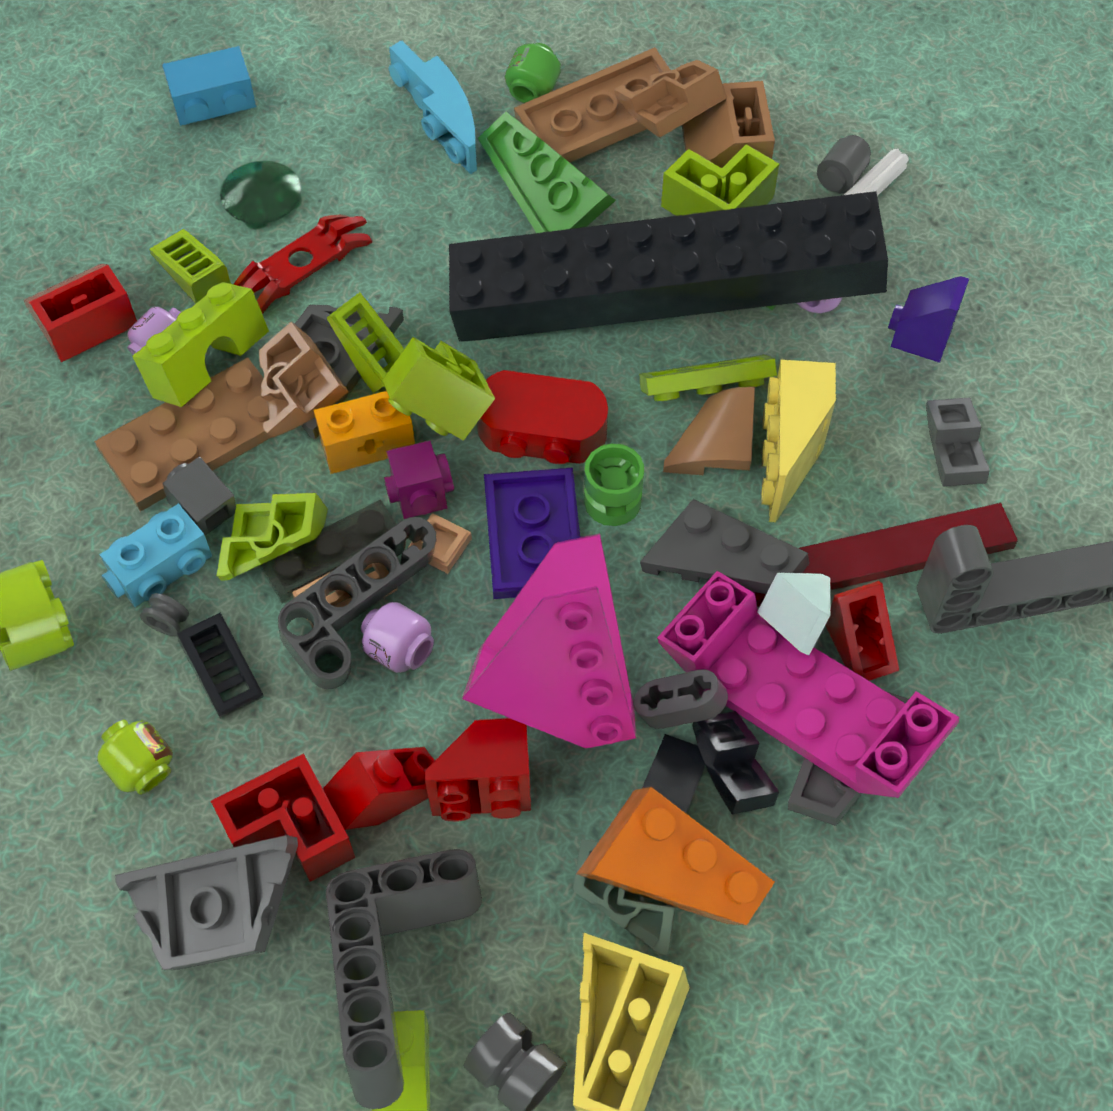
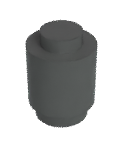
[817,135,871,194]

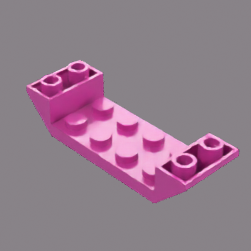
[657,571,959,798]

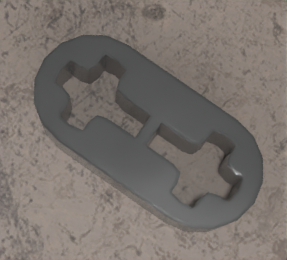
[634,669,728,729]

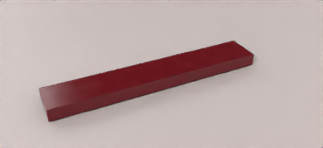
[753,503,1018,607]

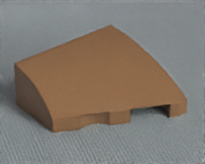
[663,387,755,475]

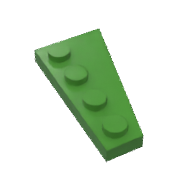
[478,111,616,233]

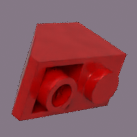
[323,747,435,830]

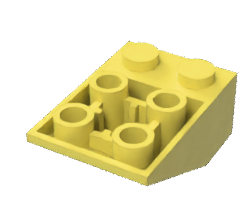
[761,360,836,522]

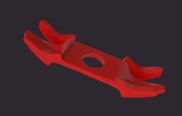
[233,215,373,314]

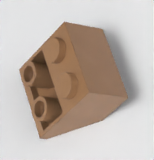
[681,81,775,168]

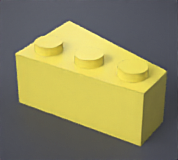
[573,933,689,1111]

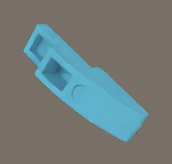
[389,40,477,174]

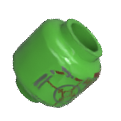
[504,43,561,103]

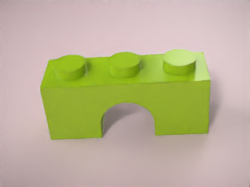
[132,282,269,407]

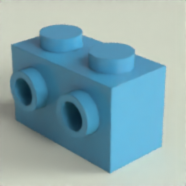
[162,46,256,126]

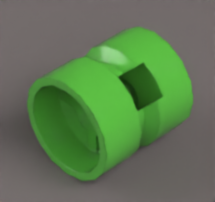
[584,443,644,526]

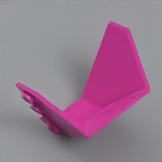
[462,533,636,749]

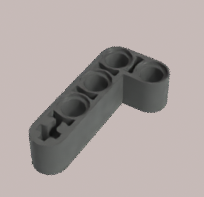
[278,517,436,689]

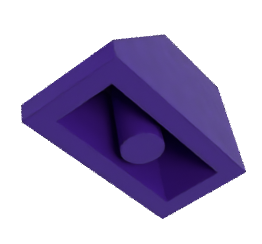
[888,276,969,363]

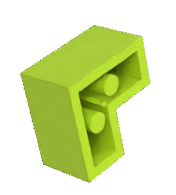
[661,144,779,216]
[383,337,495,441]

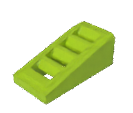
[149,229,231,304]
[327,292,404,393]

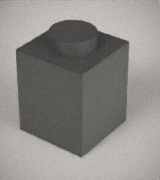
[163,456,236,536]

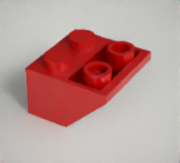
[23,264,137,363]
[425,718,531,822]

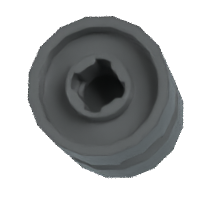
[464,1012,567,1111]

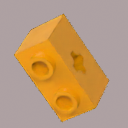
[313,391,415,474]

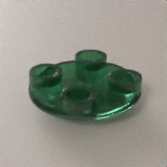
[220,161,302,230]

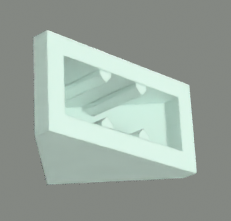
[757,573,830,655]

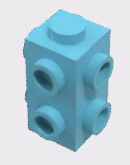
[99,503,212,607]

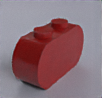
[477,370,608,464]

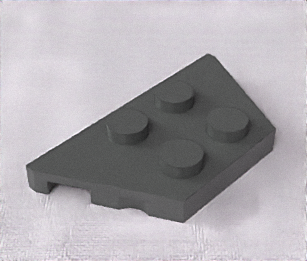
[295,305,404,439]
[115,835,298,971]

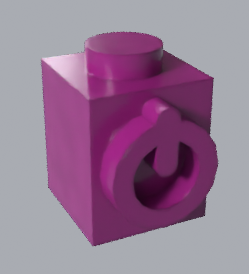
[384,441,455,519]

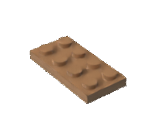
[514,47,671,162]
[94,357,271,512]

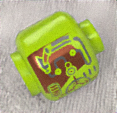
[97,719,173,795]

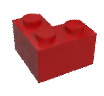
[211,753,355,882]

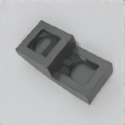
[926,397,990,487]

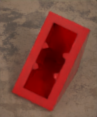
[825,581,899,681]

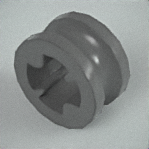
[140,593,189,636]

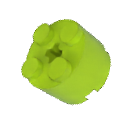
[0,559,74,671]

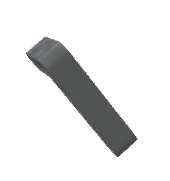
[917,525,1113,634]
[326,849,482,1109]

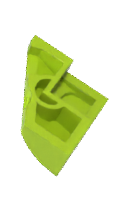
[216,493,328,581]

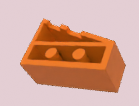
[577,787,775,925]

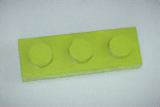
[639,354,777,401]

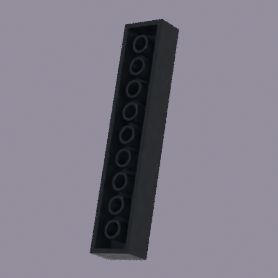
[449,191,888,342]

